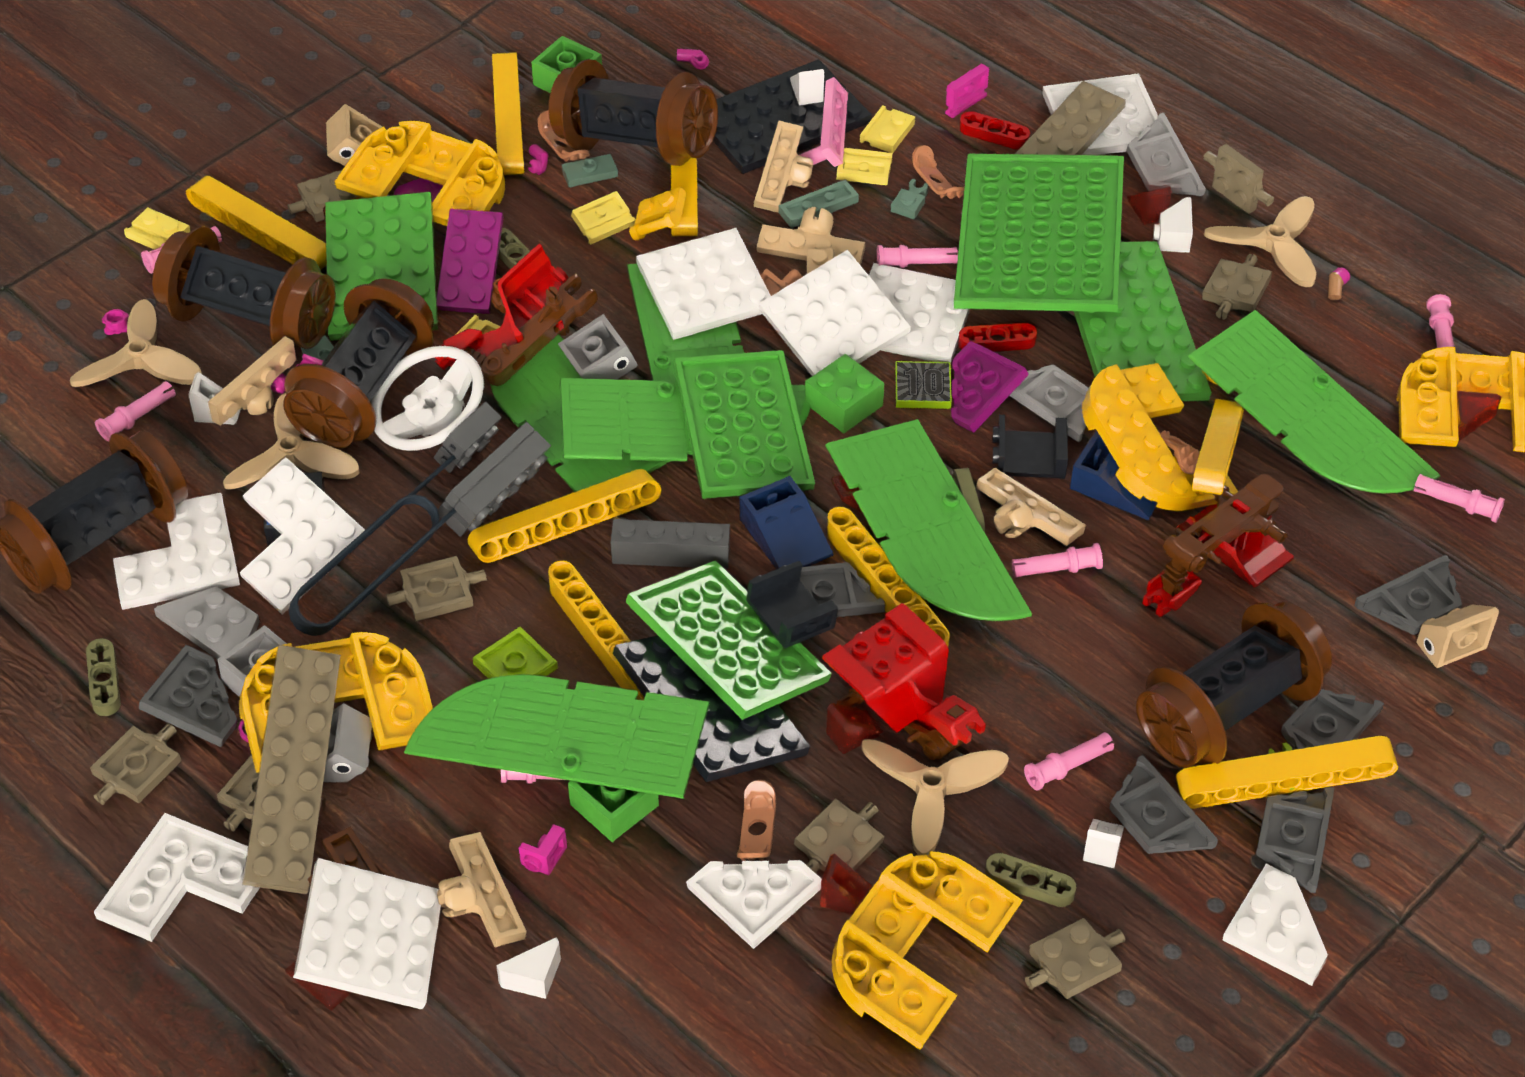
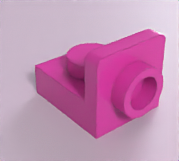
[519,824,567,876]

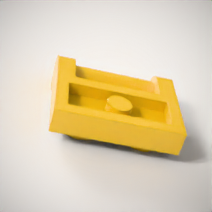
[629,187,686,241]

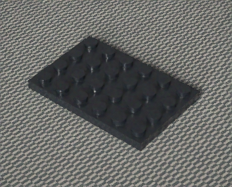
[713,59,872,174]
[613,635,810,782]

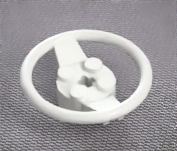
[371,346,484,451]

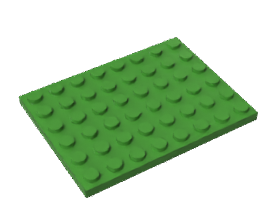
[954,154,1124,312]

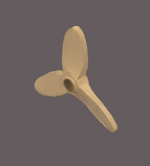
[1204,196,1316,287]
[70,299,202,387]
[223,393,360,489]
[862,739,1009,855]

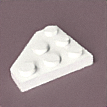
[686,860,824,949]
[1223,864,1328,986]

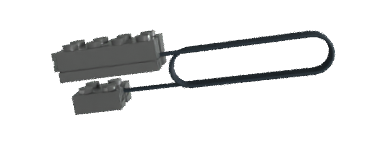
[289,402,551,636]

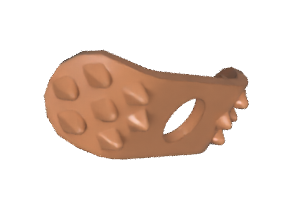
[538,110,590,162]
[912,145,964,199]
[1158,430,1200,474]
[737,779,776,861]

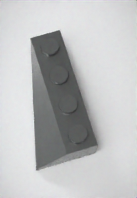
[611,516,730,569]

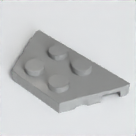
[1126,112,1206,196]
[1009,364,1088,442]
[154,586,260,659]

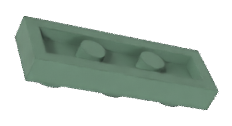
[778,179,859,228]

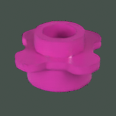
[102,309,129,335]

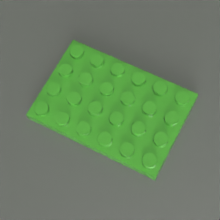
[325,192,438,341]
[674,350,815,499]
[626,560,832,720]

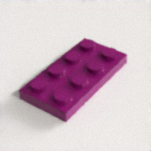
[437,209,504,314]

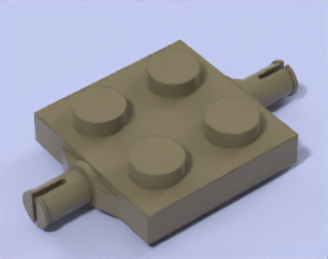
[1203,144,1274,214]
[287,170,363,222]
[1202,254,1272,319]
[386,556,487,621]
[90,723,181,805]
[217,755,259,832]
[794,799,884,883]
[1025,918,1125,999]

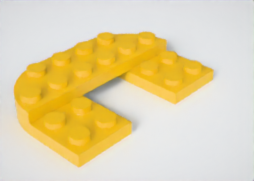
[334,121,505,226]
[1396,347,1525,452]
[1082,363,1238,511]
[239,632,433,773]
[832,851,1023,1050]

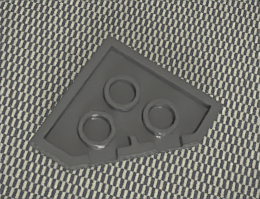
[139,645,237,747]

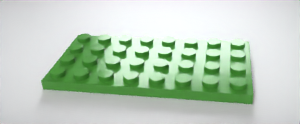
[1074,241,1212,401]

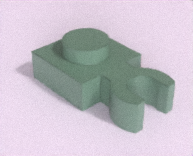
[891,179,928,219]

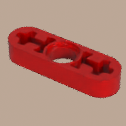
[959,112,1030,150]
[958,323,1037,352]

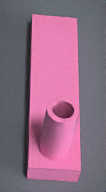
[799,77,848,167]

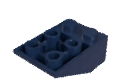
[1070,430,1157,520]
[740,476,833,569]

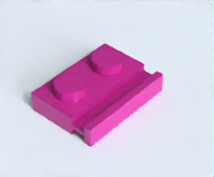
[945,64,989,118]

